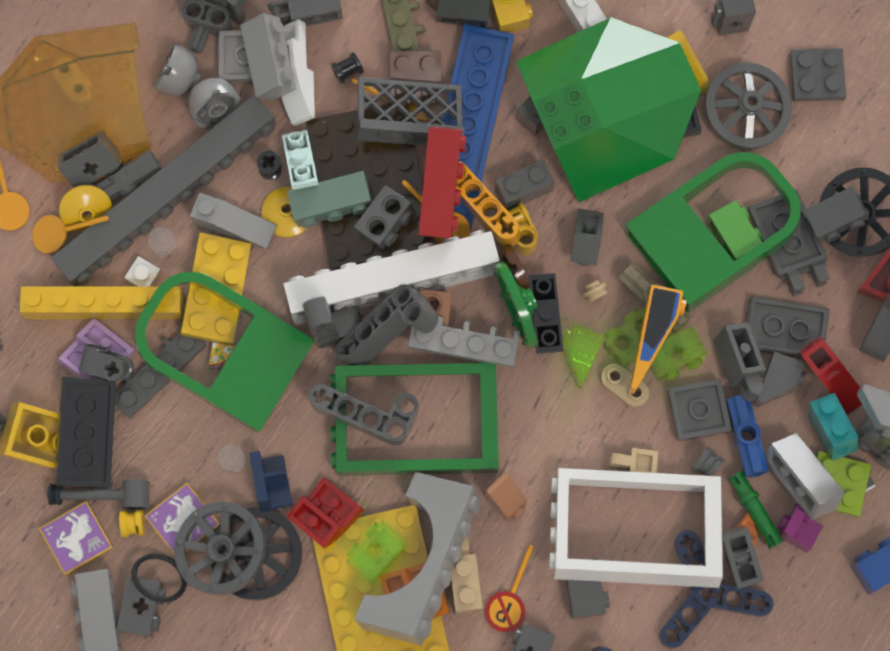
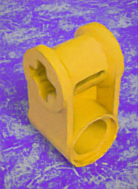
[501,202,538,255]

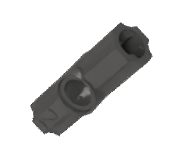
[92,149,162,201]

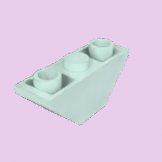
[282,130,318,190]

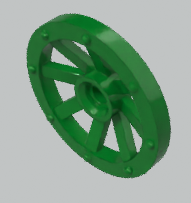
[493,261,538,349]

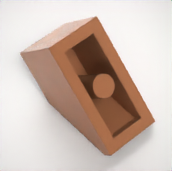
[485,472,527,521]

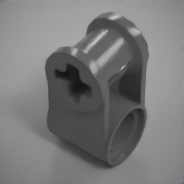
[78,344,134,381]

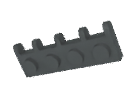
[115,320,207,419]

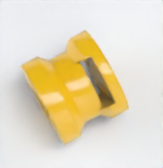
[119,509,145,538]

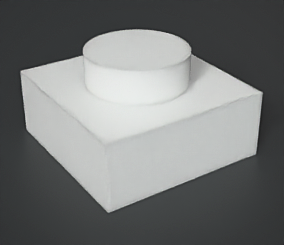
[124,256,162,287]

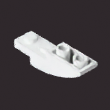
[281,19,315,126]

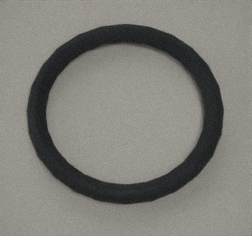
[131,553,187,603]

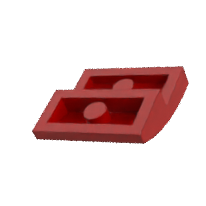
[286,477,365,549]

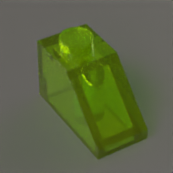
[562,324,604,389]

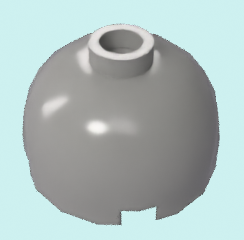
[154,43,201,96]
[188,78,241,129]

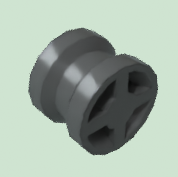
[692,447,725,476]

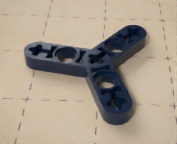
[659,530,773,649]

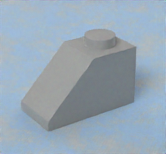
[857,384,890,438]

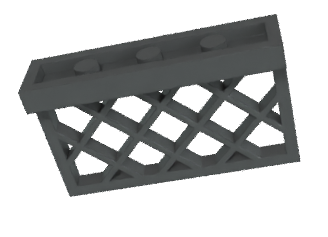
[356,77,464,146]

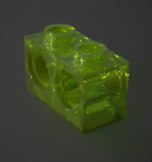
[602,307,645,368]

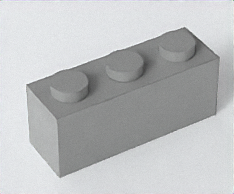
[240,13,296,101]
[765,433,845,520]
[72,569,122,651]

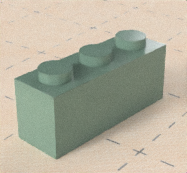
[287,171,373,228]

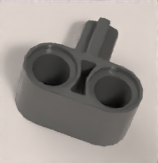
[182,0,232,53]

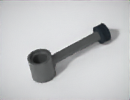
[47,479,150,510]

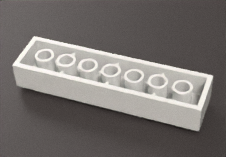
[284,230,500,326]

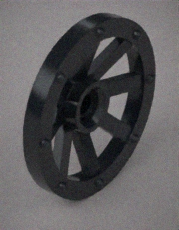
[819,167,890,257]
[211,508,303,601]

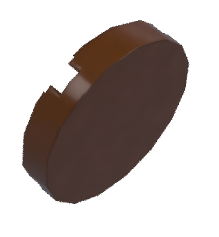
[500,245,530,289]

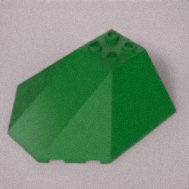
[516,17,701,203]

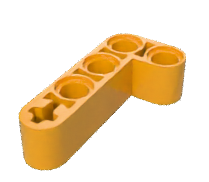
[457,161,520,247]

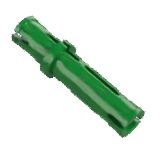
[728,471,784,549]

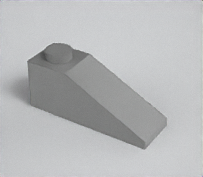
[190,192,277,250]

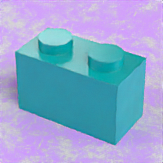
[809,393,858,461]

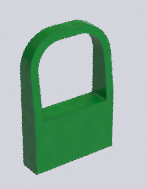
[625,152,801,313]
[134,272,315,433]

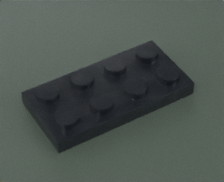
[55,377,116,487]

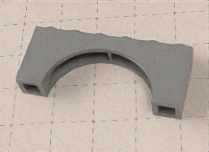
[354,472,481,646]

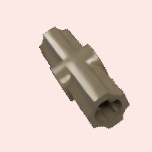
[618,262,692,333]

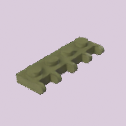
[382,0,430,51]

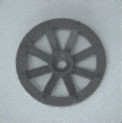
[704,63,792,150]
[174,501,266,595]

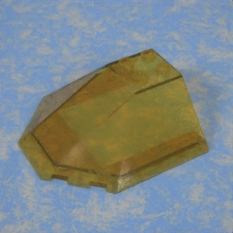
[0,22,153,183]

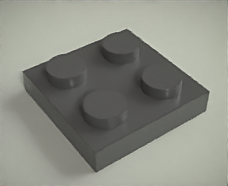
[790,48,846,102]
[667,379,732,442]

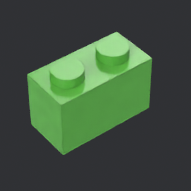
[706,200,763,261]

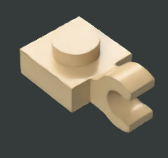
[609,448,659,473]

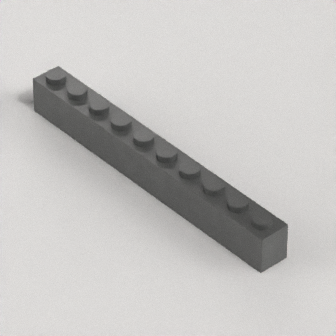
[51,94,276,287]

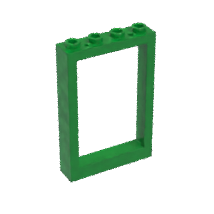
[330,363,499,476]

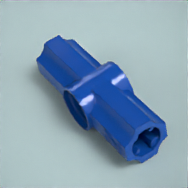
[726,395,769,478]

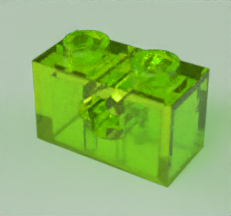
[650,326,708,382]
[346,520,408,586]

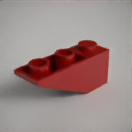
[800,335,862,415]

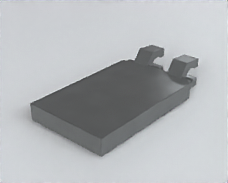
[748,189,829,297]

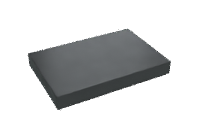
[747,296,830,359]

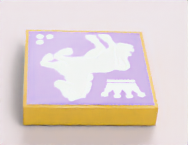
[145,483,220,554]
[39,501,113,576]

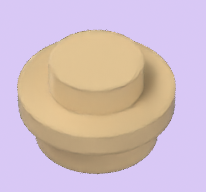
[582,280,608,302]

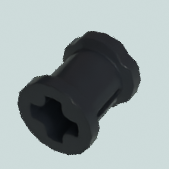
[330,52,364,84]
[257,151,282,180]

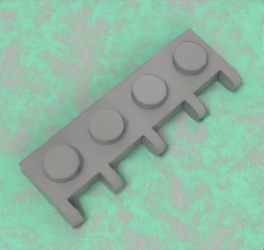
[408,316,520,368]

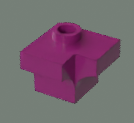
[777,502,823,553]

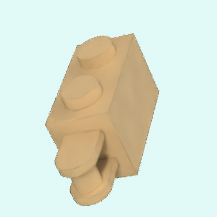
[451,537,483,615]

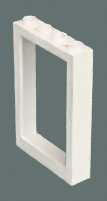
[549,468,723,588]

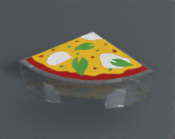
[208,342,235,370]

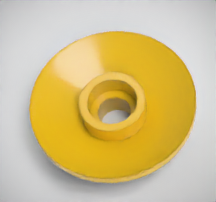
[59,185,112,232]
[261,187,307,238]

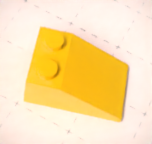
[0,402,59,470]

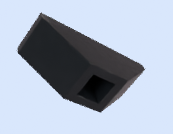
[529,273,563,354]

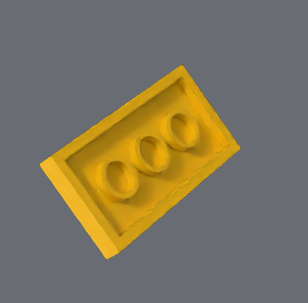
[180,233,251,345]

